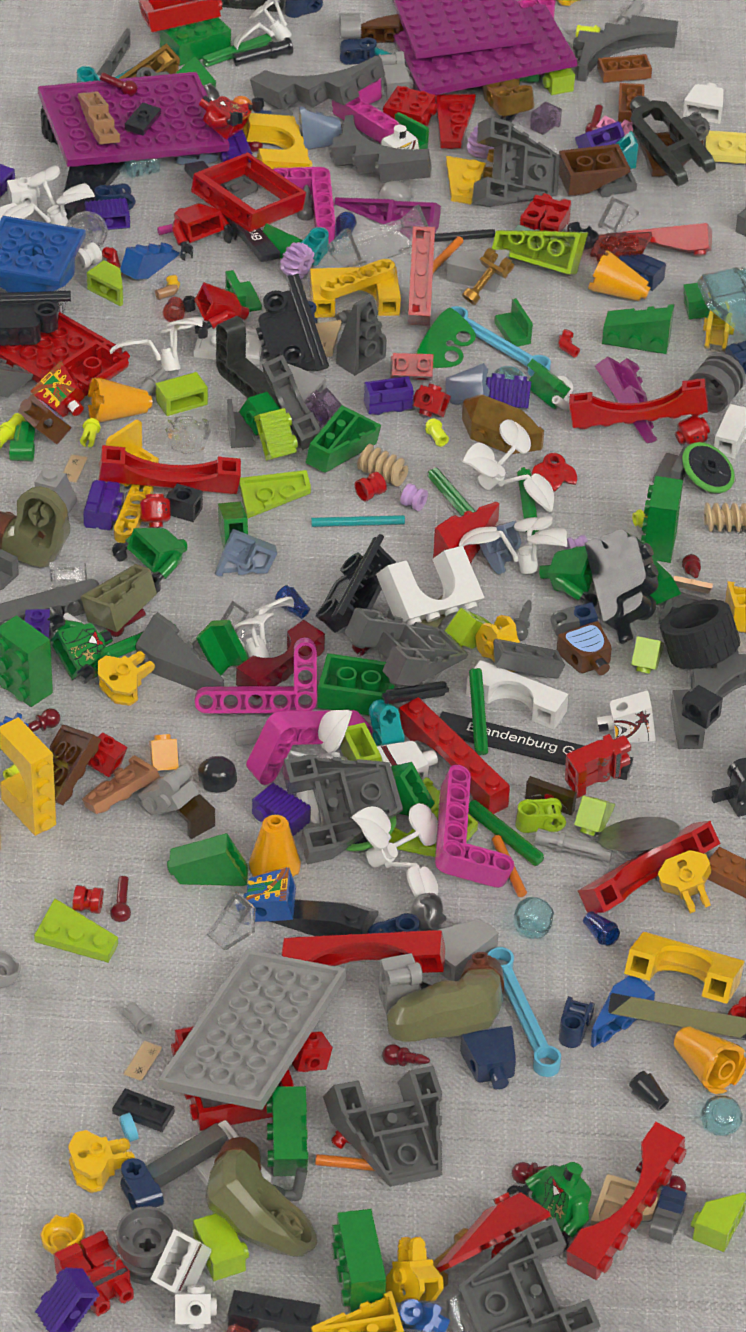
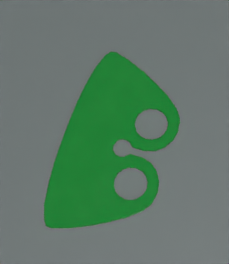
[416,308,476,368]

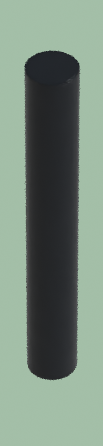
[434,229,495,242]

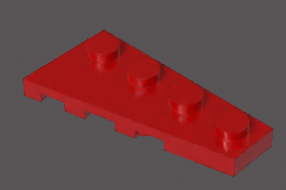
[436,94,476,149]

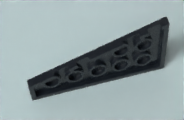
[64,161,129,223]

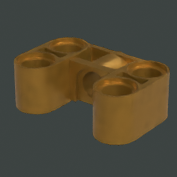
[482,78,535,116]

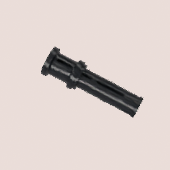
[232,37,293,66]

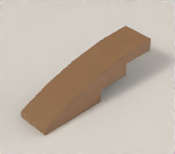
[78,92,120,144]

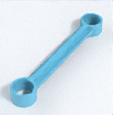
[451,306,551,377]
[488,947,561,1077]

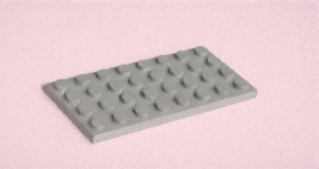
[158,950,346,1110]

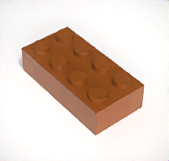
[597,54,652,83]
[618,83,645,122]
[707,847,746,898]

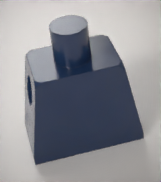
[460,1026,516,1090]

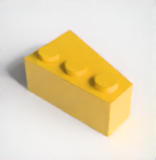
[311,1290,404,1332]

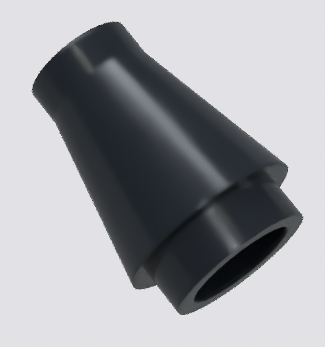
[629,1070,669,1111]

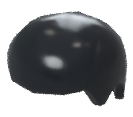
[567,222,600,250]
[198,756,237,793]

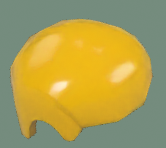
[40,1212,85,1255]

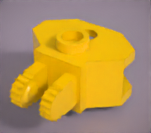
[703,301,735,351]
[475,615,520,672]
[98,651,155,706]
[658,850,711,914]
[68,1130,135,1193]
[386,1237,444,1303]

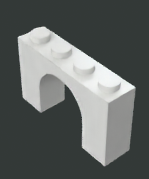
[714,404,746,459]
[376,546,484,626]

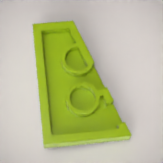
[239,470,311,518]
[34,898,118,963]

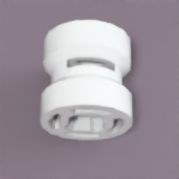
[75,242,102,271]

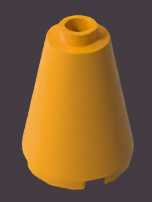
[588,250,651,301]
[88,378,152,423]
[249,815,301,877]
[674,1027,746,1094]

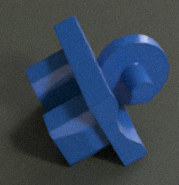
[398,1299,450,1332]

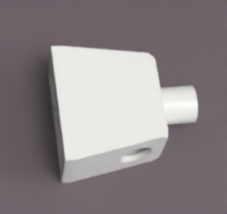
[683,83,723,124]

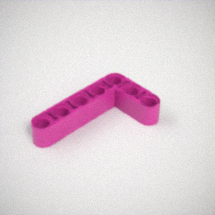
[332,78,399,144]
[273,167,335,245]
[195,638,317,713]
[246,710,373,785]
[435,765,515,888]

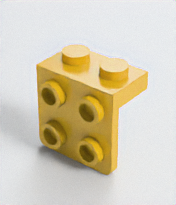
[106,419,159,487]

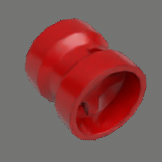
[355,471,387,501]
[72,885,104,914]

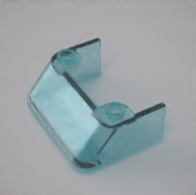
[697,267,746,337]

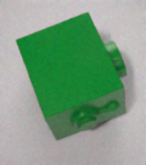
[683,281,717,319]
[239,392,280,436]

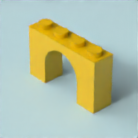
[243,113,312,169]
[310,266,401,318]
[0,717,56,836]
[624,931,745,1004]

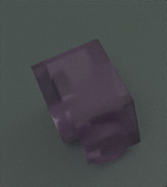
[530,101,562,135]
[306,387,342,428]

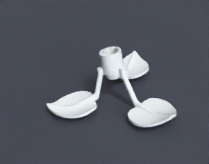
[233,0,292,50]
[3,166,95,226]
[110,317,204,371]
[462,420,554,513]
[459,516,567,574]
[191,597,294,658]
[281,710,352,823]
[352,803,438,898]

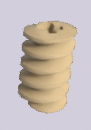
[357,444,409,487]
[704,503,746,532]

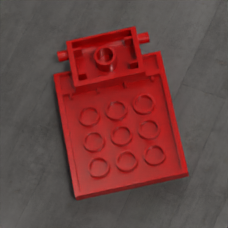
[0,312,130,396]

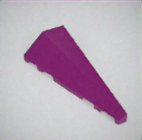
[334,197,441,236]
[595,356,657,443]

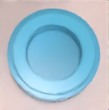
[119,1113,139,1142]

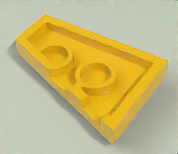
[446,156,486,205]

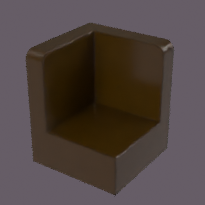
[176,794,215,839]

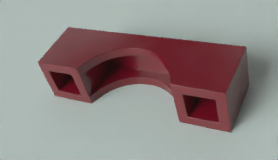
[236,620,325,699]

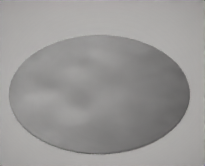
[598,817,680,852]

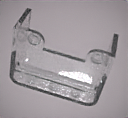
[327,205,429,268]

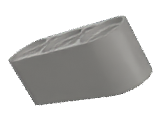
[339,13,361,39]

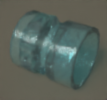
[125,158,160,178]

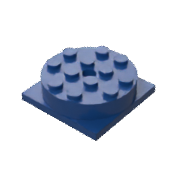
[0,216,86,292]

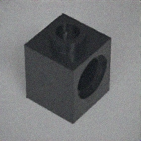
[166,484,203,522]
[682,685,723,729]

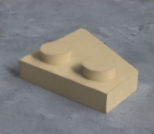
[315,320,341,357]
[591,1174,661,1226]

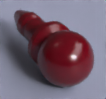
[682,554,701,578]
[28,708,61,732]
[382,1044,430,1066]
[512,1162,548,1184]

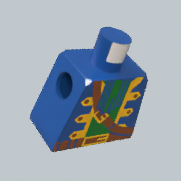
[233,867,296,922]

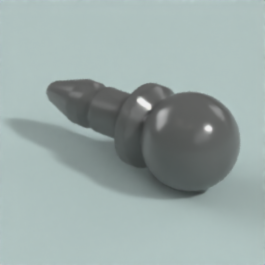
[297,185,314,221]
[514,600,532,641]

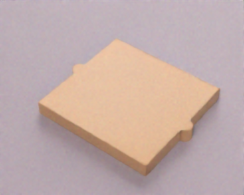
[673,576,713,594]

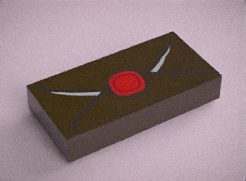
[525,776,577,816]

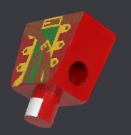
[30,361,85,417]

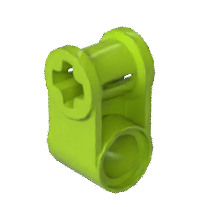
[515,798,566,833]

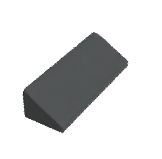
[97,28,131,76]
[493,639,565,679]
[146,1123,229,1188]

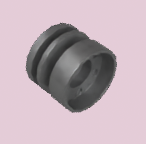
[689,353,746,412]
[116,1206,176,1285]

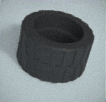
[660,599,741,670]

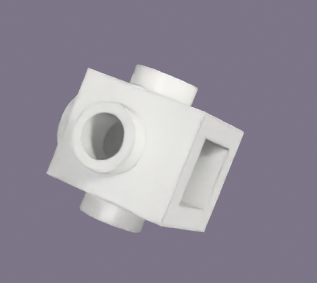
[7,177,40,206]
[175,1285,217,1329]

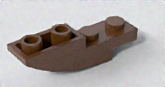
[361,14,404,43]

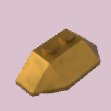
[118,43,180,79]
[462,394,544,454]

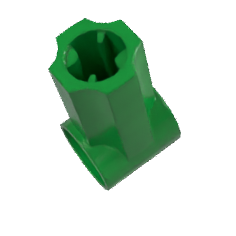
[9,421,36,462]

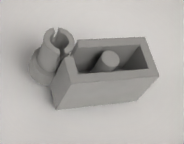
[379,51,414,100]
[138,764,199,815]
[379,953,422,1014]

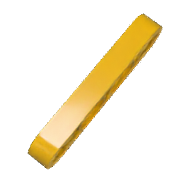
[320,259,395,299]
[114,484,153,544]

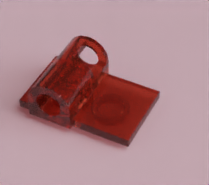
[590,232,652,263]

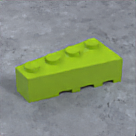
[492,230,588,275]

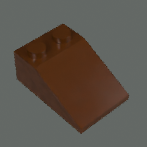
[559,144,631,196]

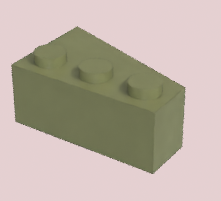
[80,564,157,632]

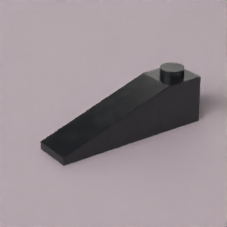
[268,899,379,936]

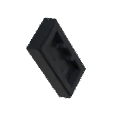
[125,102,161,136]
[112,1088,175,1132]

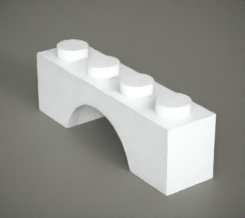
[466,660,569,730]

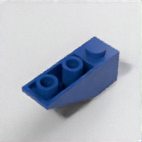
[120,243,180,280]
[590,976,655,1048]

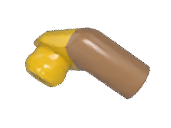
[155,274,180,300]

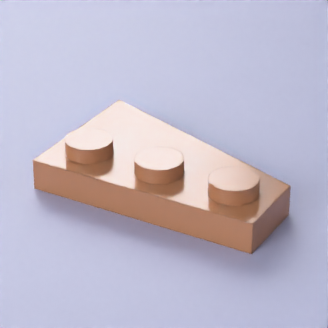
[82,755,160,814]

